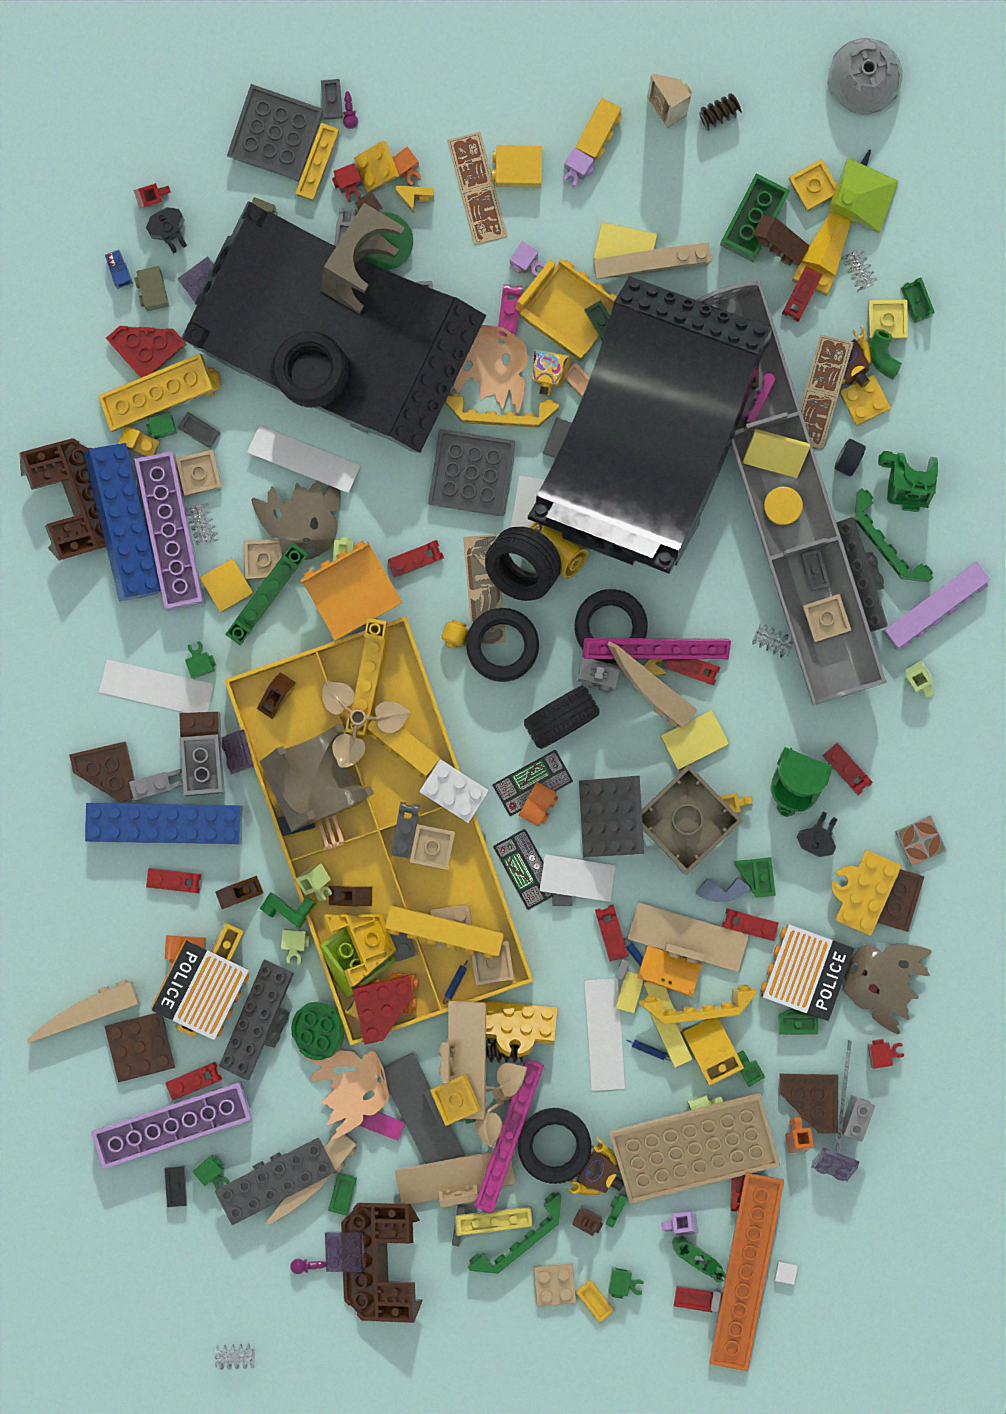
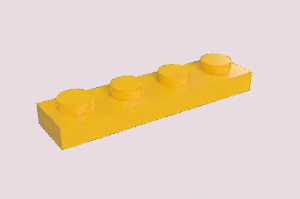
[295,123,339,201]

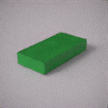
[328,1173,357,1216]

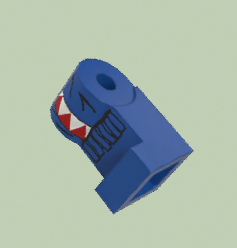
[105,250,133,289]

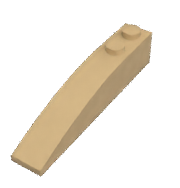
[593,243,712,279]
[607,641,697,728]
[27,980,140,1043]
[266,1132,357,1225]

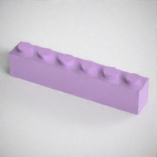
[882,562,991,650]

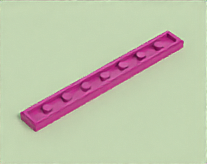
[582,638,731,659]
[474,1059,544,1213]

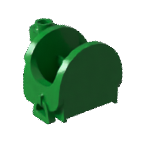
[878,451,938,512]
[770,747,833,817]

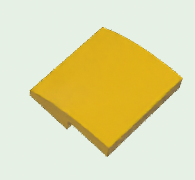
[200,558,253,613]

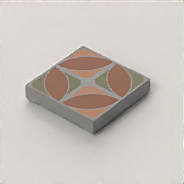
[895,816,947,867]

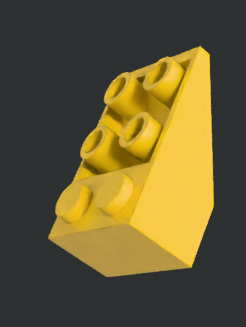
[682,1018,744,1086]

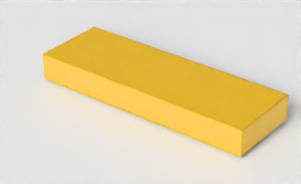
[515,259,555,312]

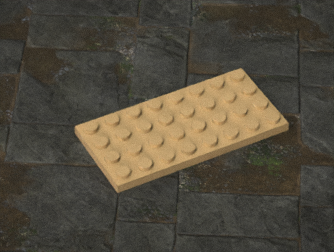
[609,1093,780,1204]

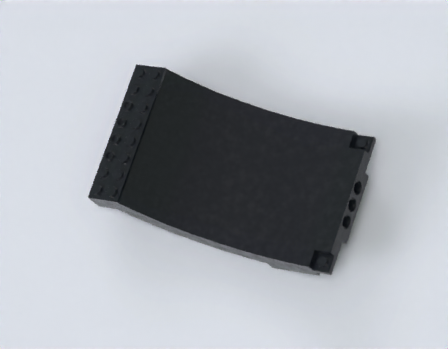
[181,201,487,453]
[528,276,772,574]

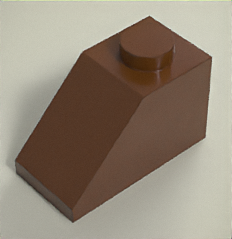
[257,672,296,719]
[215,876,264,910]
[329,886,372,907]

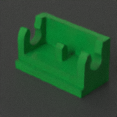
[901,277,935,323]

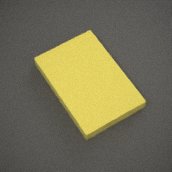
[593,222,657,260]
[742,429,810,478]
[661,710,729,770]

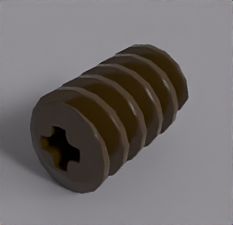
[699,93,742,131]
[486,1038,523,1063]

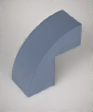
[695,878,750,902]

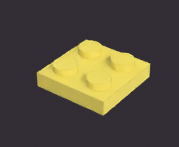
[868,300,908,339]

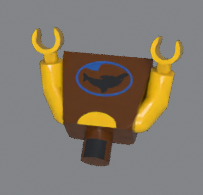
[842,326,871,388]
[567,1138,624,1195]

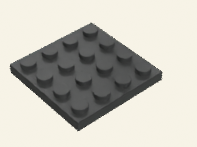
[227,84,323,181]
[428,429,515,517]
[579,776,644,857]

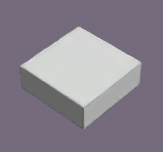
[775,1261,798,1285]

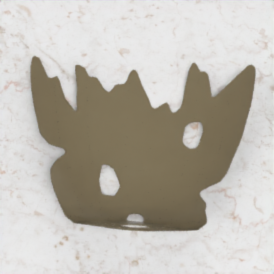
[251,481,340,560]
[845,944,932,1034]

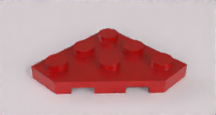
[106,326,187,378]
[352,975,413,1045]

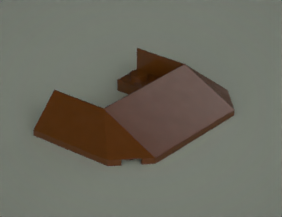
[19,438,106,561]
[341,1203,423,1323]

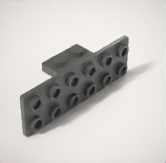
[836,517,888,632]
[219,960,294,1080]
[381,1053,465,1164]
[215,1138,336,1225]

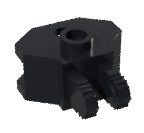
[146,207,187,254]
[797,811,837,857]

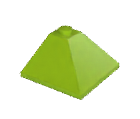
[828,158,898,233]
[319,927,397,997]

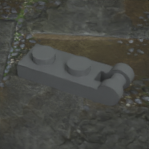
[391,802,420,859]

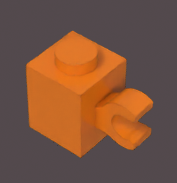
[392,147,421,187]
[785,1116,814,1153]

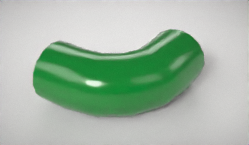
[869,329,902,380]

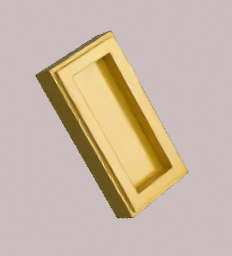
[575,1279,615,1323]

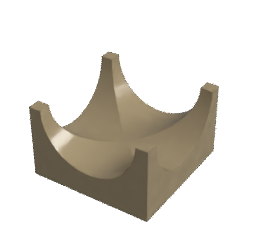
[320,203,404,314]
[259,723,374,832]
[642,765,743,875]

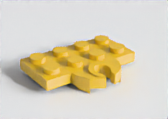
[831,850,902,936]
[480,1000,557,1058]

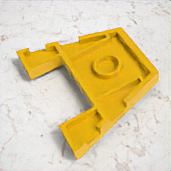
[322,914,396,988]

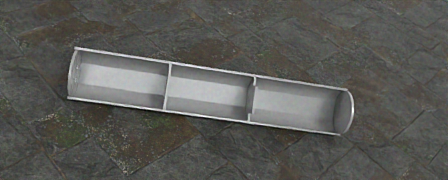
[696,279,887,705]

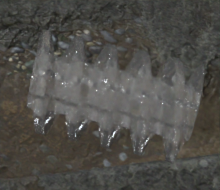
[841,250,877,293]
[186,503,219,546]
[752,622,793,658]
[215,1343,256,1370]

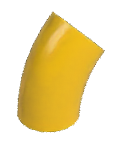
[529,522,588,579]

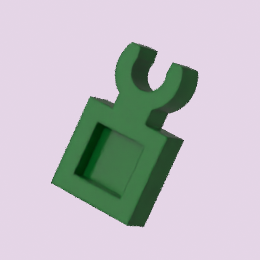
[606,1193,628,1228]

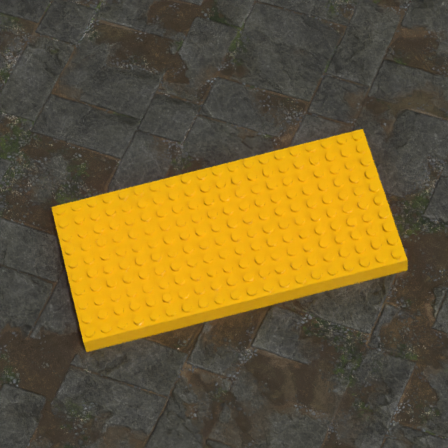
[224,616,534,1046]

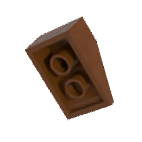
[179,712,222,759]

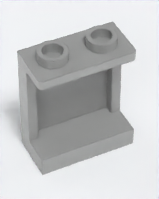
[842,1095,875,1142]

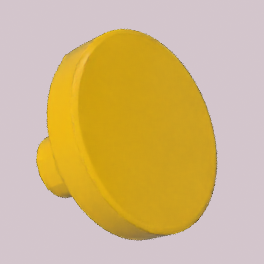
[764,487,803,526]

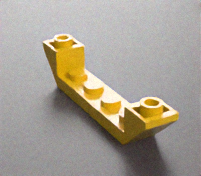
[445,393,559,428]
[345,618,387,736]
[639,985,756,1024]

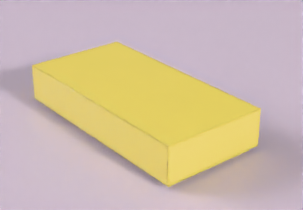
[615,971,644,1013]

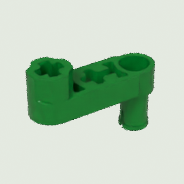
[260,892,316,928]
[672,1236,726,1282]

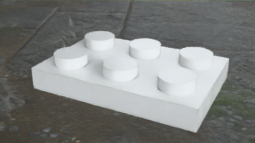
[419,759,489,823]

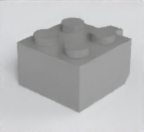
[577,658,621,693]

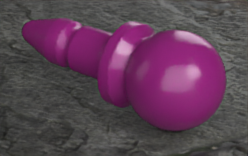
[343,91,358,129]
[290,1259,328,1274]

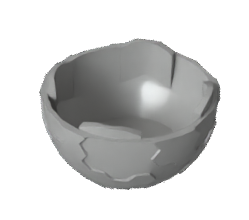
[827,38,903,115]

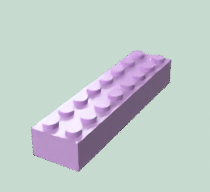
[135,451,205,611]
[91,1081,253,1169]

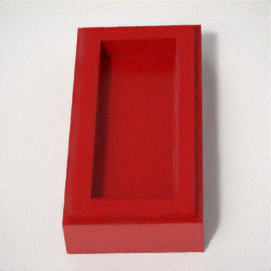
[674,1286,713,1313]

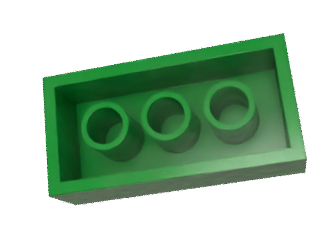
[720,173,790,263]

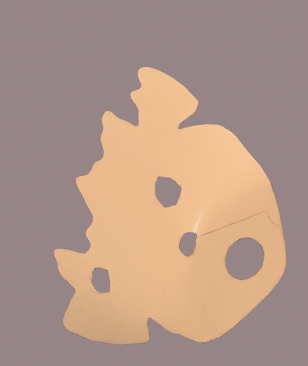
[453,325,527,413]
[305,1050,389,1140]

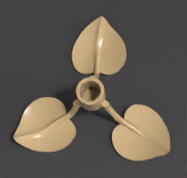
[322,681,410,768]
[475,1063,527,1147]

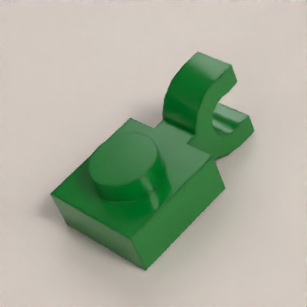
[737,1050,766,1087]

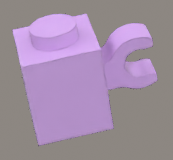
[563,147,595,188]
[510,241,545,277]
[661,1211,698,1236]

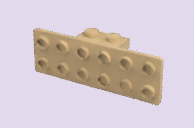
[628,903,749,972]
[439,1001,486,1120]
[395,1151,516,1208]

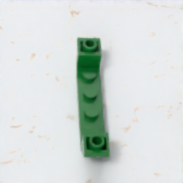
[854,488,933,582]
[225,542,309,646]
[468,1192,561,1274]

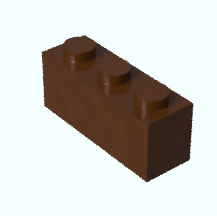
[753,215,810,266]

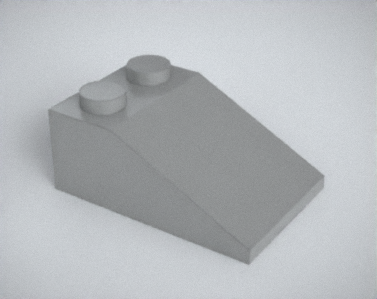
[180,734,225,796]

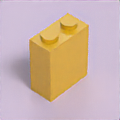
[492,145,542,188]

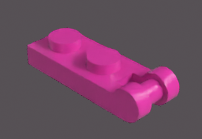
[497,284,522,337]
[744,373,775,424]

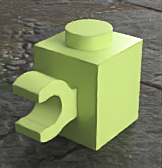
[333,537,355,561]
[905,661,934,698]
[296,863,332,902]
[281,929,310,964]
[687,1094,723,1110]

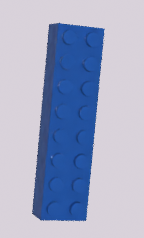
[84,443,161,602]
[85,803,243,844]

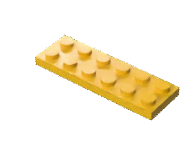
[98,353,215,432]

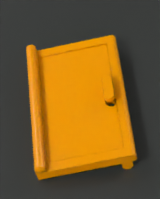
[637,946,702,997]

